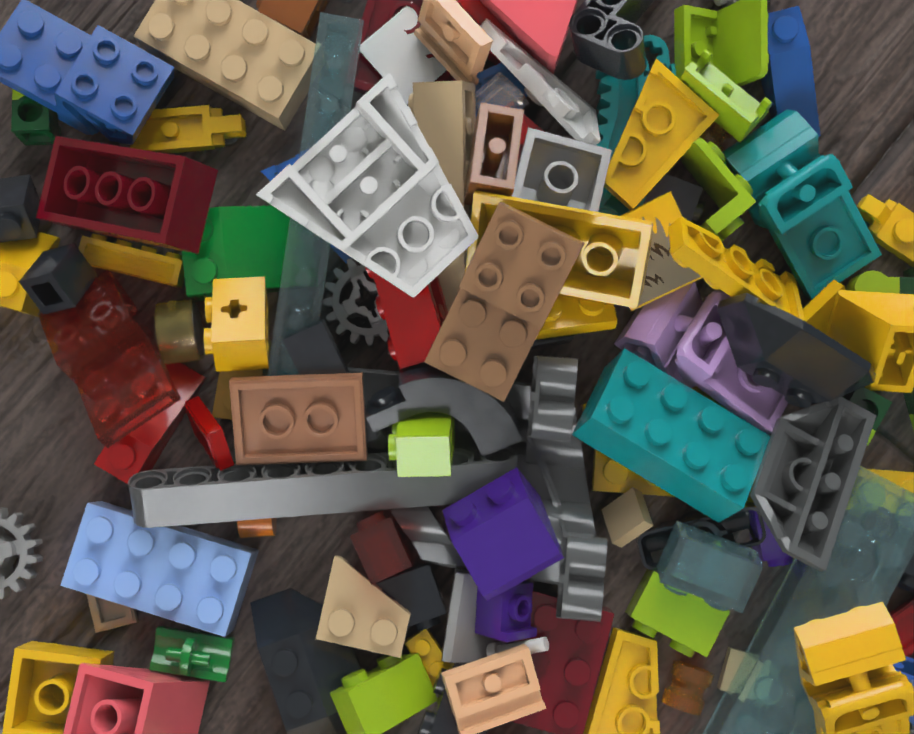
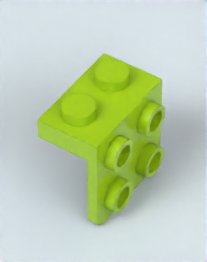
[674,0,769,86]
[681,137,756,241]

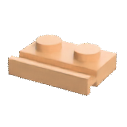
[414,0,493,85]
[441,644,546,734]

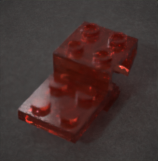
[38,269,181,448]

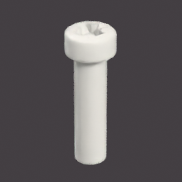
[486,637,549,656]

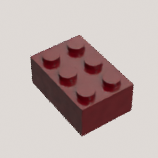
[510,587,614,734]

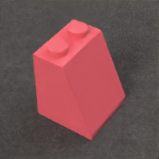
[480,0,578,74]
[63,663,210,734]

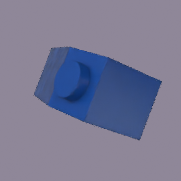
[760,6,821,138]

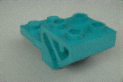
[722,109,882,300]

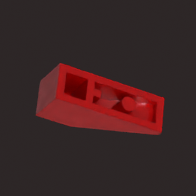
[94,358,206,484]

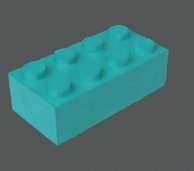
[572,348,771,523]

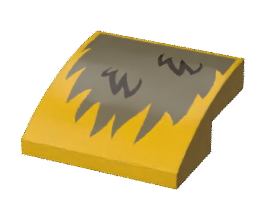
[620,191,703,311]

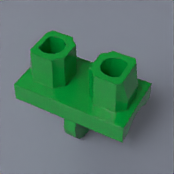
[149,626,235,682]

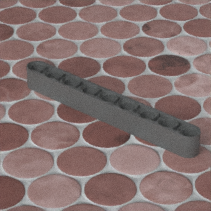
[128,446,518,528]

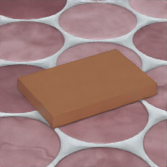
[229,373,368,465]

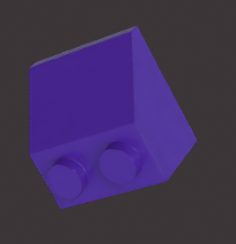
[442,467,564,601]

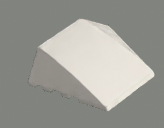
[256,72,479,298]

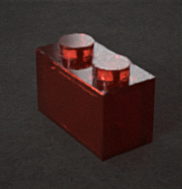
[350,511,415,585]

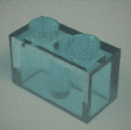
[657,521,763,613]

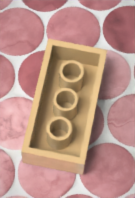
[134,0,326,131]

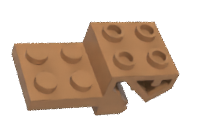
[424,202,584,402]

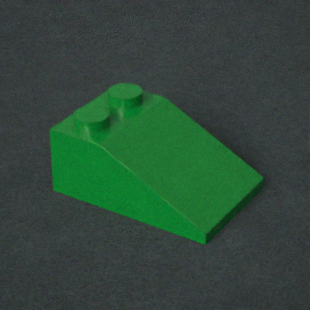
[182,206,319,302]

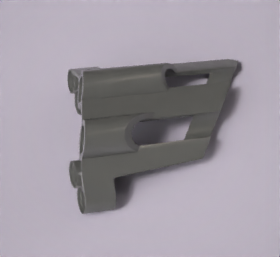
[347,355,607,622]

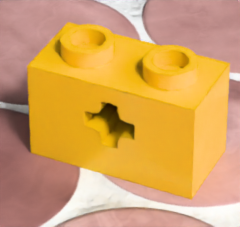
[203,276,269,372]

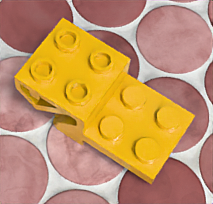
[793,602,914,734]

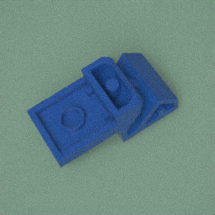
[0,0,175,145]

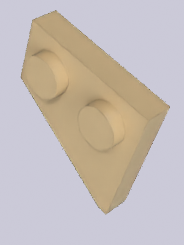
[316,555,411,658]

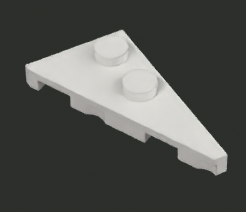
[480,18,601,145]

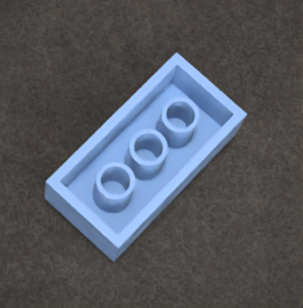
[60,501,259,637]

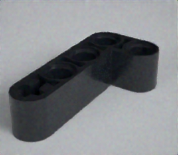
[569,0,654,80]

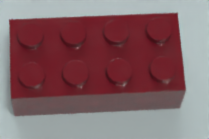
[36,136,218,254]

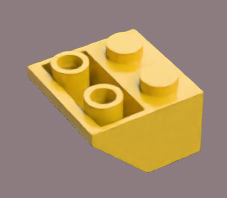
[825,290,914,393]

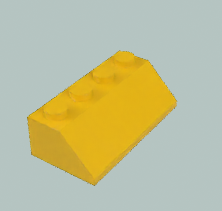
[465,190,653,308]

